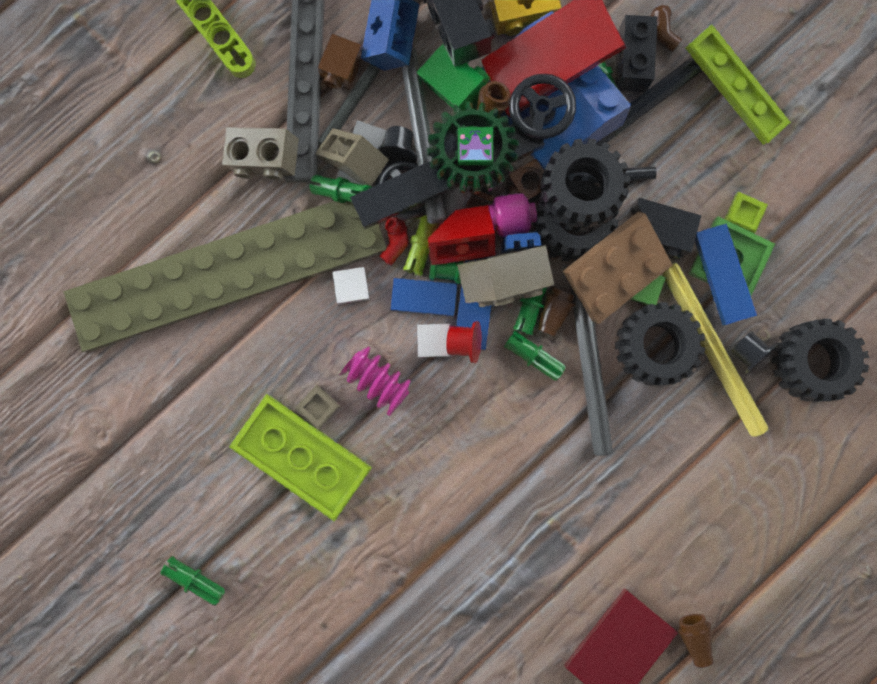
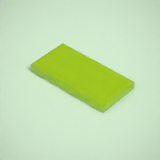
[229,394,372,522]

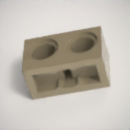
[222,127,299,180]

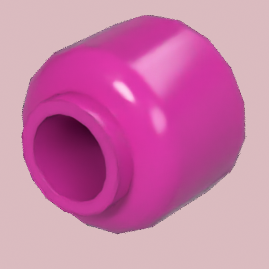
[488,193,537,238]

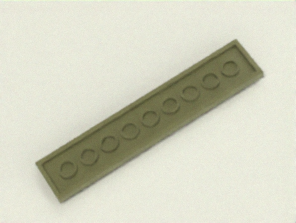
[63,201,387,353]

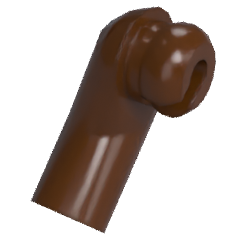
[650,5,683,52]

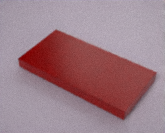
[481,0,627,118]

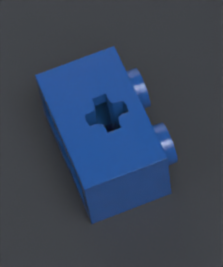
[361,0,420,71]

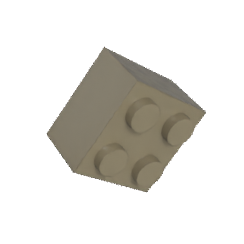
[457,245,554,307]

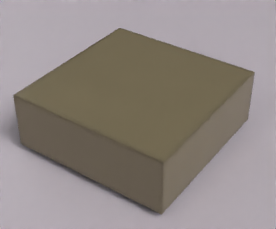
[295,384,341,430]

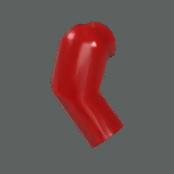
[379,217,409,266]

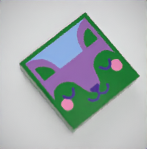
[458,127,493,165]

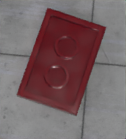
[564,588,678,684]

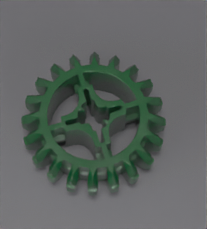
[427,101,519,195]

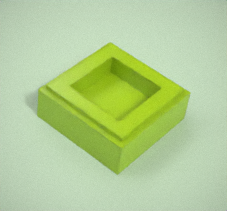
[725,192,768,234]

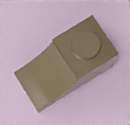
[315,128,389,186]

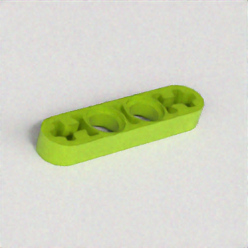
[175,0,256,78]

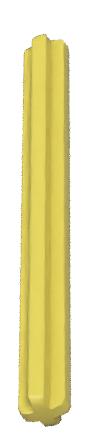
[662,263,768,437]

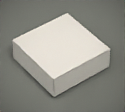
[333,267,370,304]
[417,324,450,357]

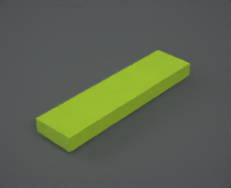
[685,24,791,145]

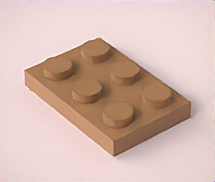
[563,212,672,324]

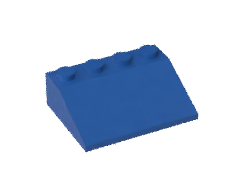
[482,11,631,170]

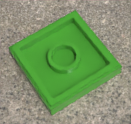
[688,216,775,296]

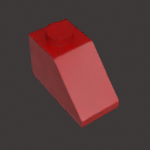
[428,205,495,265]

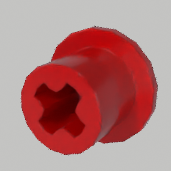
[446,321,482,363]

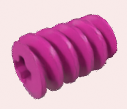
[339,346,411,416]

